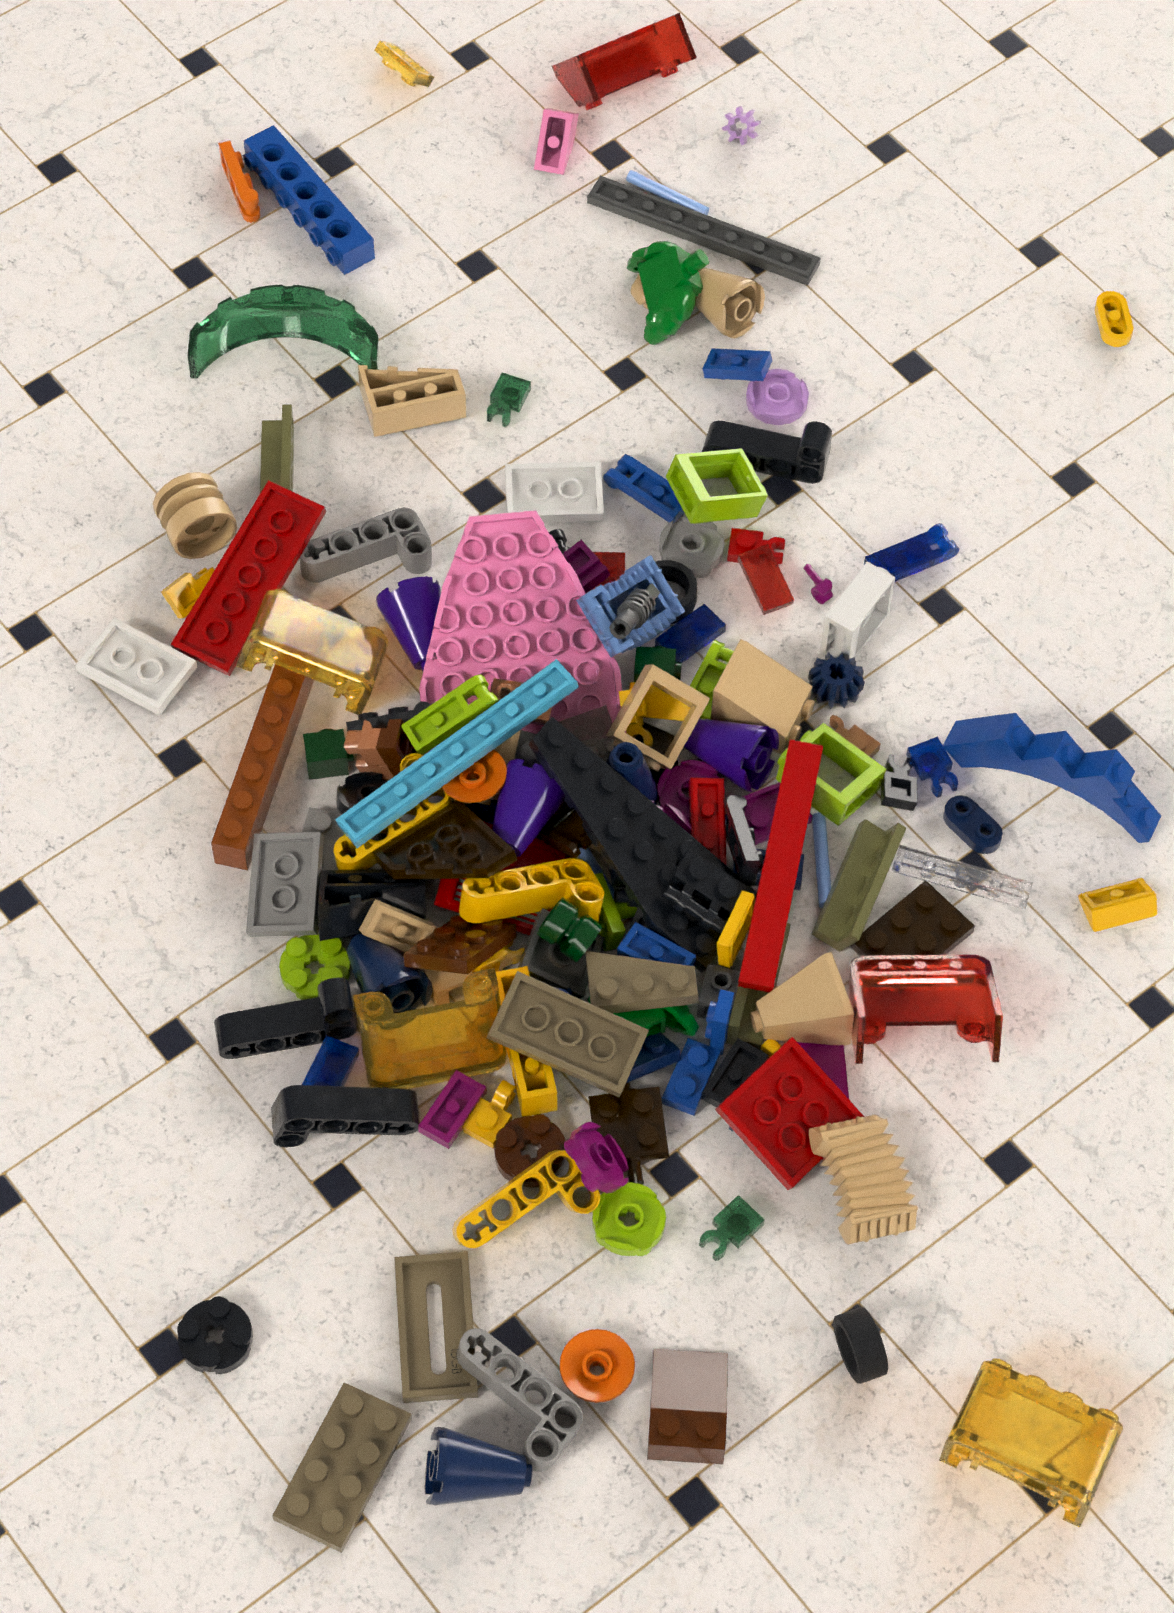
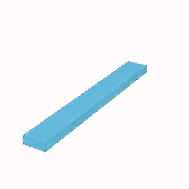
[335,659,579,848]

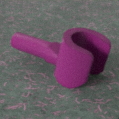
[803,564,833,604]

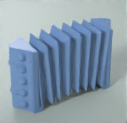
[576,555,685,657]

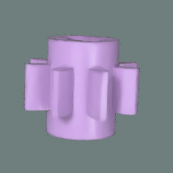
[722,106,761,145]

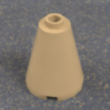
[695,268,765,339]

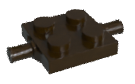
[588,1082,670,1185]

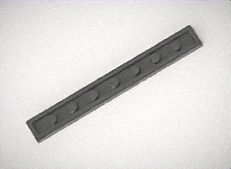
[587,175,821,286]

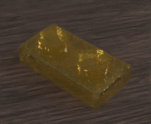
[374,40,435,87]

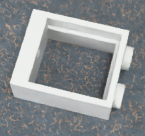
[820,562,895,660]

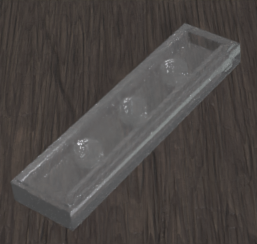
[892,845,1033,909]

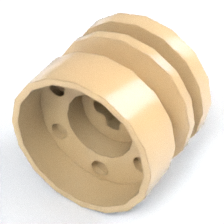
[153,472,237,559]

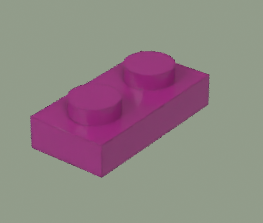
[418,1070,487,1149]

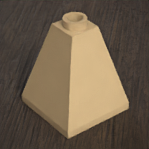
[750,952,854,1046]

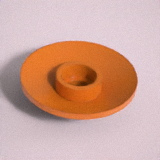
[441,749,507,803]
[560,1329,635,1403]

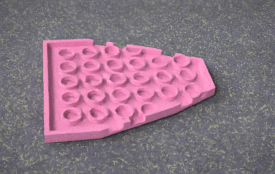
[419,510,626,753]

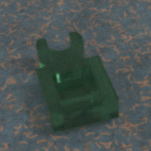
[487,372,531,427]
[699,1195,765,1261]

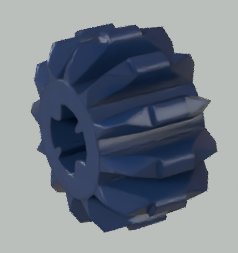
[808,652,865,709]

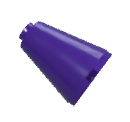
[376,576,441,672]
[684,718,779,792]
[492,759,565,857]

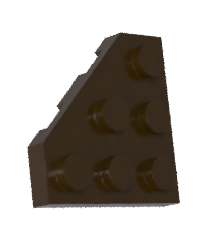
[373,800,517,879]

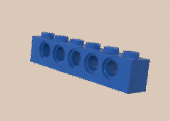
[243,125,375,275]

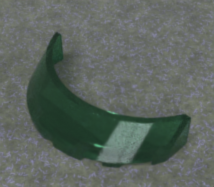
[187,284,379,379]

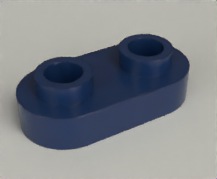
[943,795,1003,854]

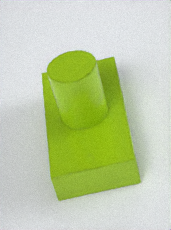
[595,873,637,951]

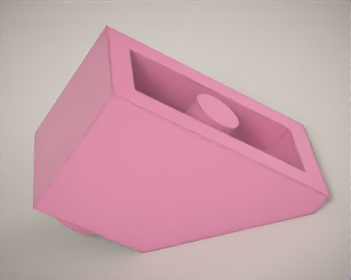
[534,108,579,175]

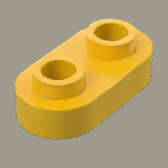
[1094,291,1134,347]

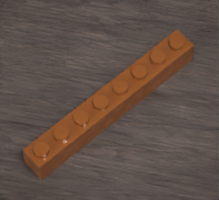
[211,619,325,871]

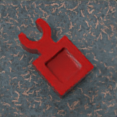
[727,528,785,565]

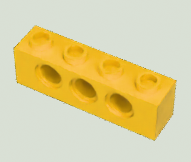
[492,966,557,1116]

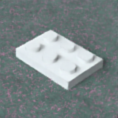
[505,461,604,523]
[76,618,197,716]

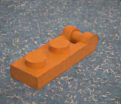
[218,140,261,223]

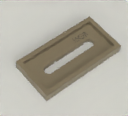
[394,1251,478,1403]

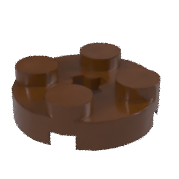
[494,1114,566,1188]

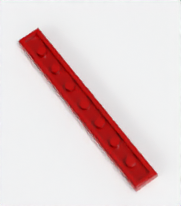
[738,739,823,993]

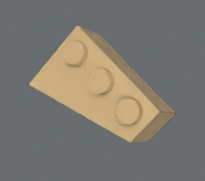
[358,365,466,437]

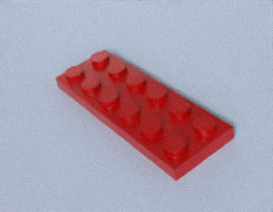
[171,480,327,676]

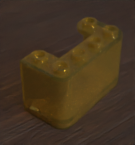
[939,1358,1123,1528]

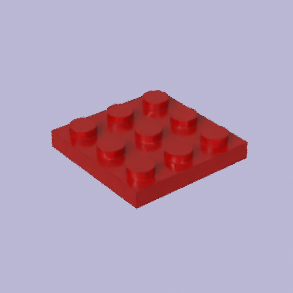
[715,1037,865,1190]

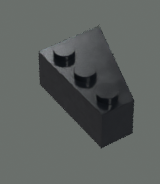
[318,869,426,941]

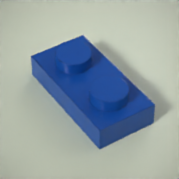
[702,348,773,381]
[617,922,696,966]
[704,989,734,1055]
[661,1038,721,1116]

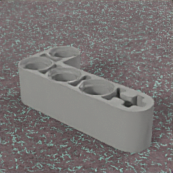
[299,507,432,583]
[457,1328,583,1472]

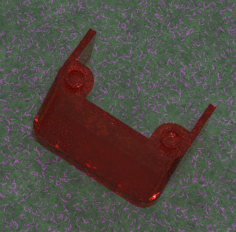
[551,13,697,111]
[849,955,1003,1064]

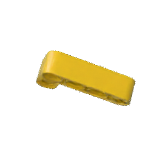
[334,753,452,870]
[459,858,604,923]
[452,1150,600,1248]

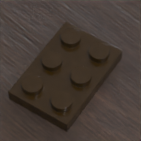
[851,880,975,994]

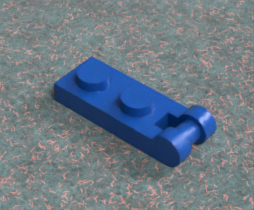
[603,454,685,524]

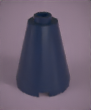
[347,934,433,1028]
[424,1427,532,1506]

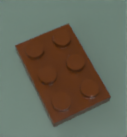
[404,915,517,975]

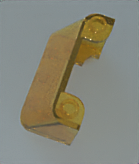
[236,589,389,715]
[353,968,507,1089]

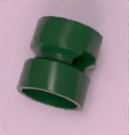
[536,897,602,963]

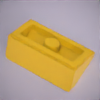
[1078,878,1157,932]

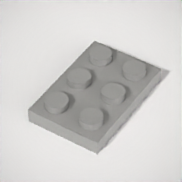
[246,832,324,937]

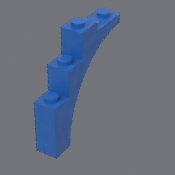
[942,713,1161,843]

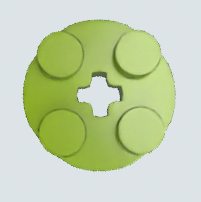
[279,933,350,1000]
[592,1182,666,1256]

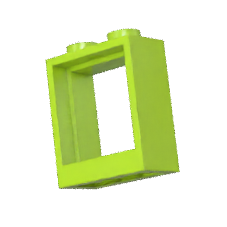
[666,449,768,524]
[776,723,886,826]

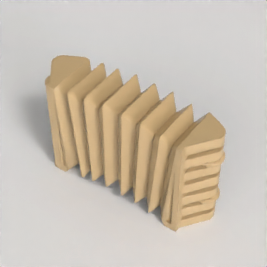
[809,1115,918,1245]

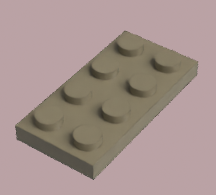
[487,971,649,1097]
[272,1382,412,1553]

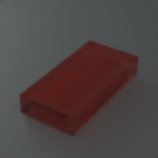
[737,544,794,615]

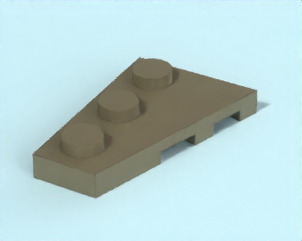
[586,951,699,1014]

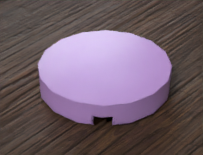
[746,369,809,425]

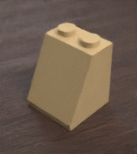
[711,639,815,754]

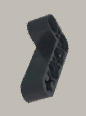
[702,420,832,484]
[214,978,357,1059]
[271,1085,420,1148]

